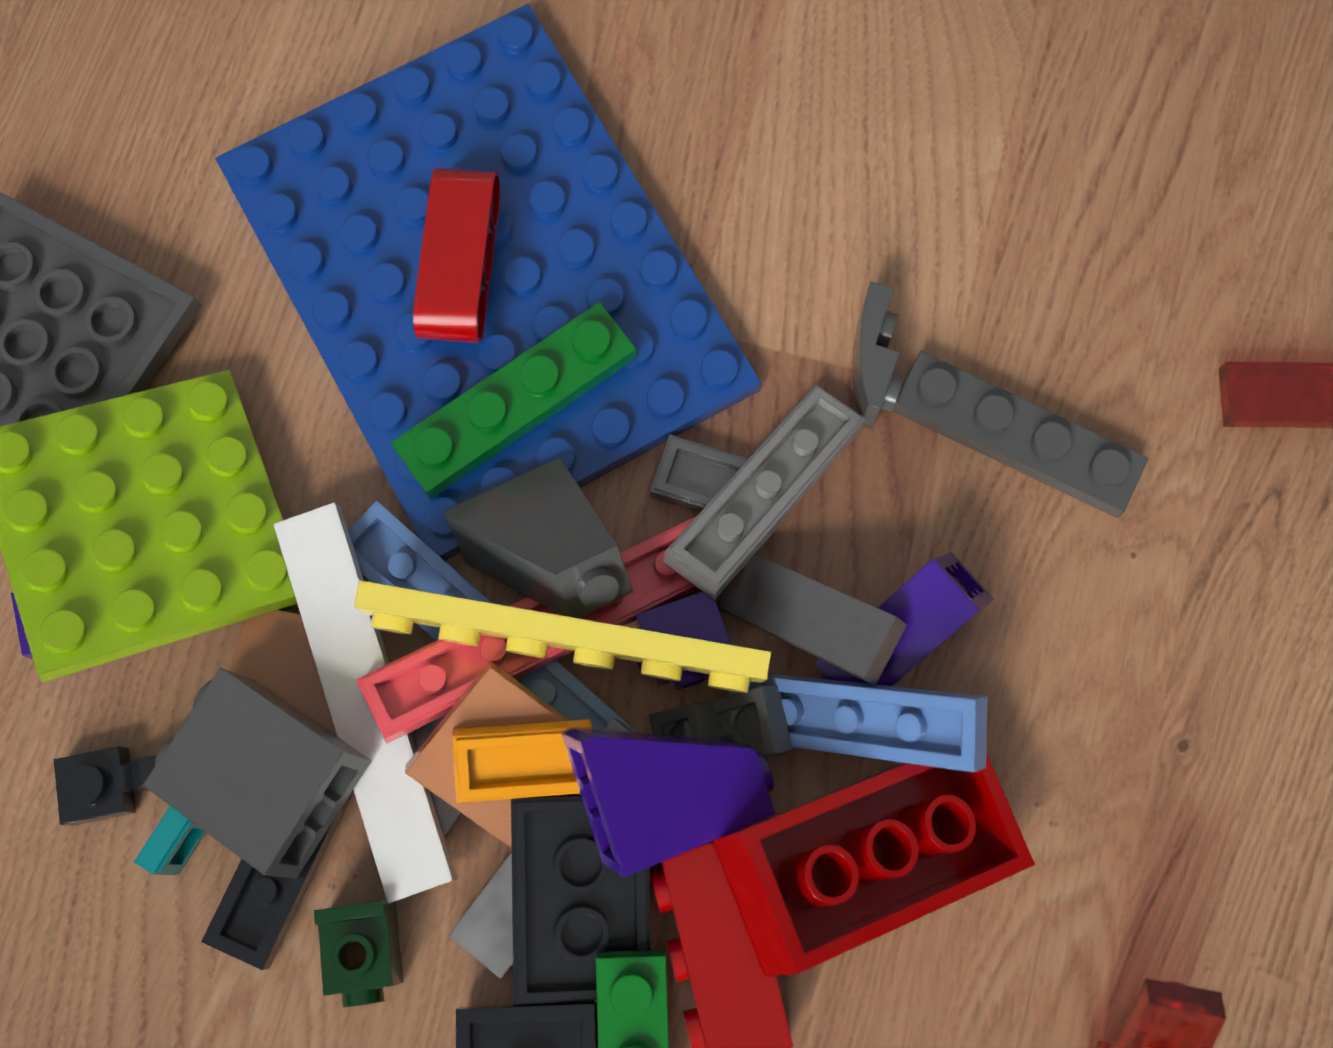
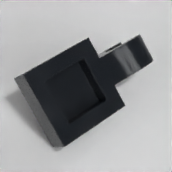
[54,746,157,826]

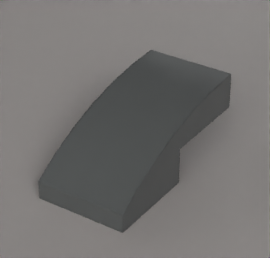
[649,685,793,758]

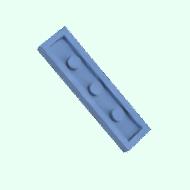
[729,673,987,772]

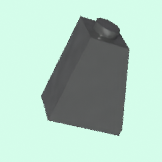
[443,457,633,618]

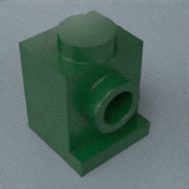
[314,900,403,1007]

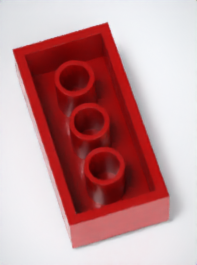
[713,752,1035,976]

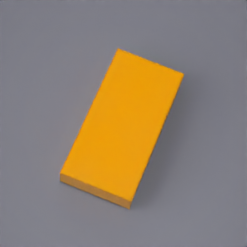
[452,719,592,803]

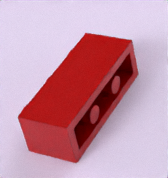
[650,842,794,1048]

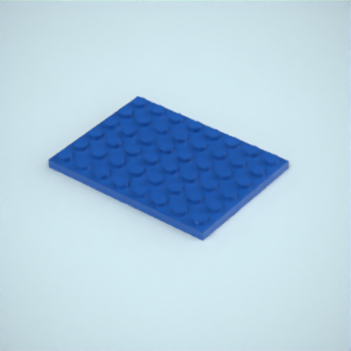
[215,4,761,561]

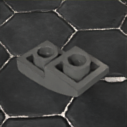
[852,282,904,428]

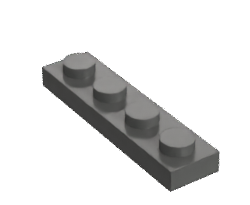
[893,351,1149,518]

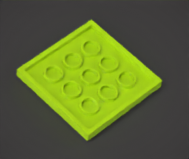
[0,370,297,683]

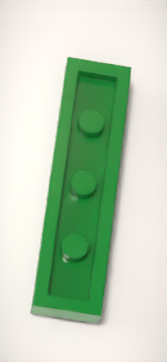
[390,302,637,499]

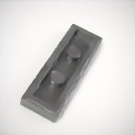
[717,554,907,685]

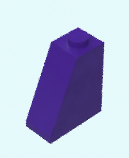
[814,552,994,686]
[561,728,775,878]

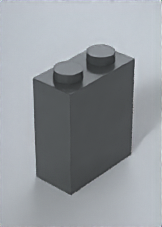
[143,667,372,878]

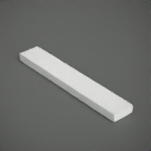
[273,502,457,904]

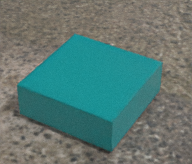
[134,806,206,875]

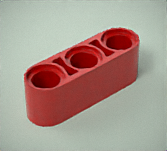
[413,167,500,343]

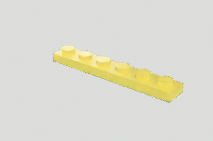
[354,580,771,693]

